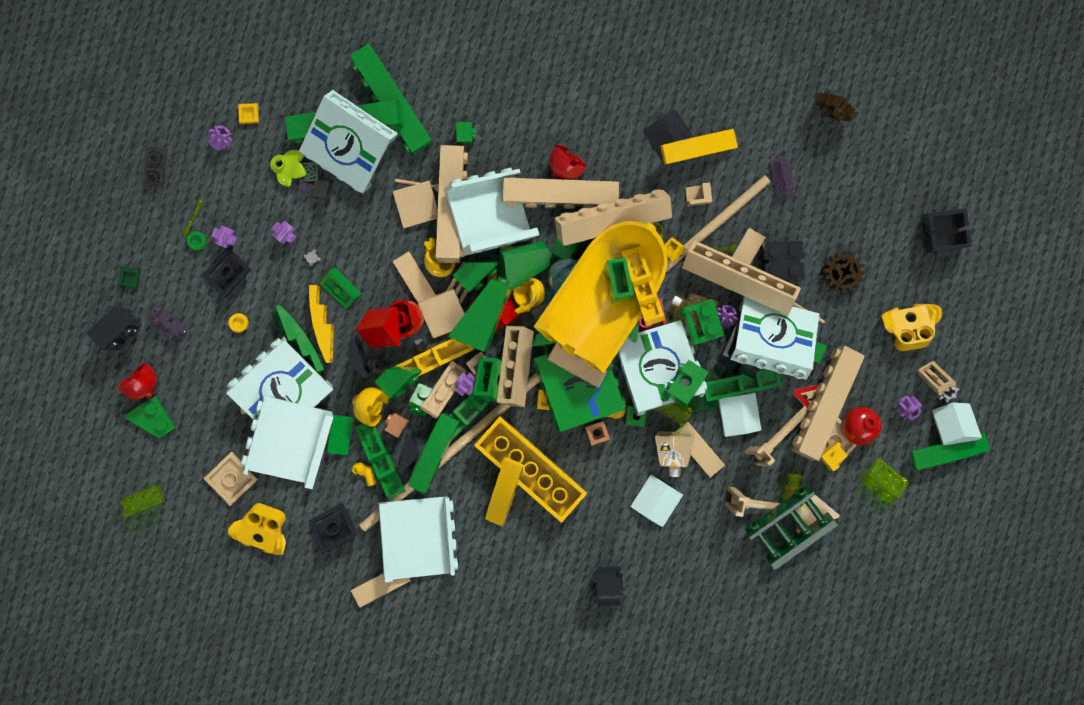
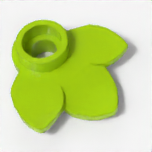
[270,150,307,187]

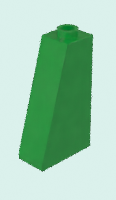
[449,277,513,352]

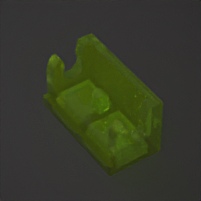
[652,402,692,428]
[119,484,166,518]

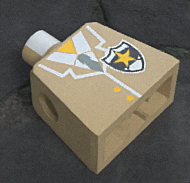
[655,431,694,477]

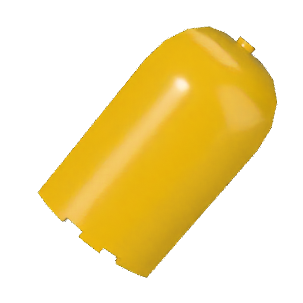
[534,221,667,373]

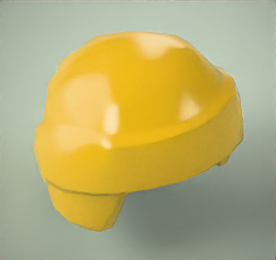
[424,238,455,277]
[513,278,545,314]

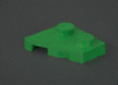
[124,396,177,438]

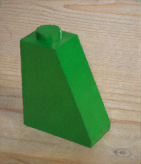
[499,241,552,291]

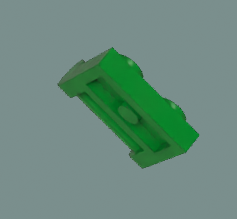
[679,299,724,346]

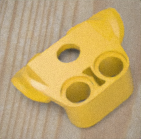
[882,304,942,351]
[228,503,286,555]

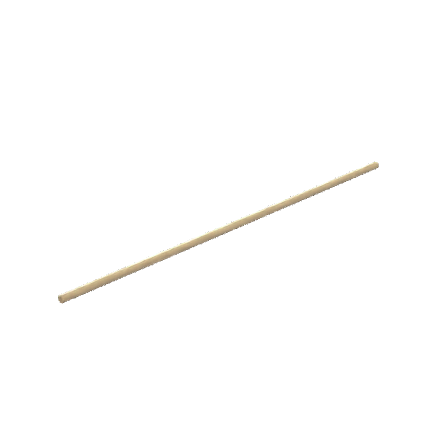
[359,175,771,532]

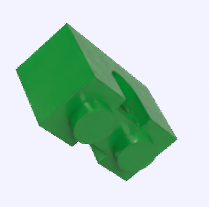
[604,257,634,304]
[473,357,502,402]
[665,359,709,408]

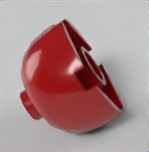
[548,144,587,180]
[389,300,424,338]
[118,362,158,400]
[841,407,882,446]

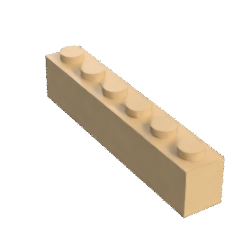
[436,145,468,263]
[502,178,619,209]
[555,190,672,246]
[682,240,801,316]
[792,346,865,461]

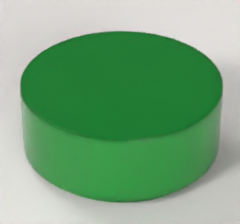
[187,231,207,251]

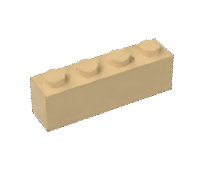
[497,326,534,407]

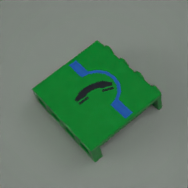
[532,353,626,433]

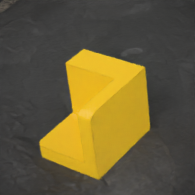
[820,441,847,471]

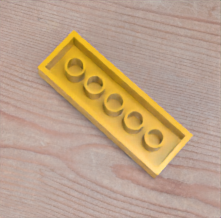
[474,416,587,523]

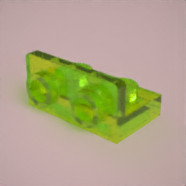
[860,458,909,504]

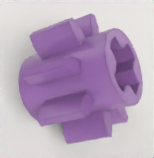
[207,126,232,150]
[272,221,296,244]
[211,225,237,248]
[717,305,738,329]
[454,372,476,396]
[896,396,922,420]

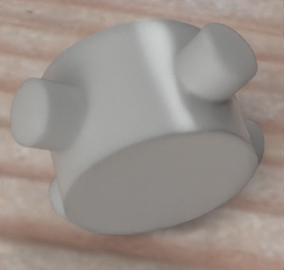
[304,250,321,266]

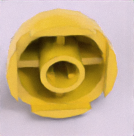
[352,387,388,427]

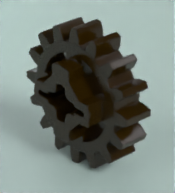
[815,92,856,122]
[822,251,866,293]

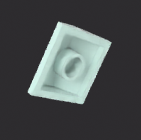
[718,393,761,437]
[932,403,982,446]
[630,475,683,527]

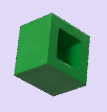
[456,122,477,145]
[625,405,646,427]

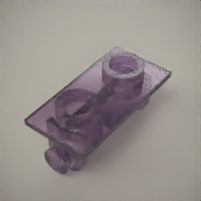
[769,156,796,198]
[148,306,187,343]

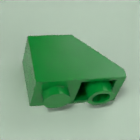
[453,261,499,292]
[375,366,422,399]

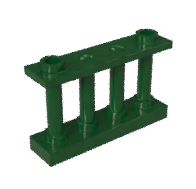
[745,484,838,570]

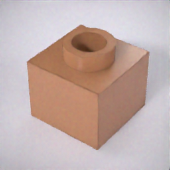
[384,413,409,438]
[585,421,610,445]

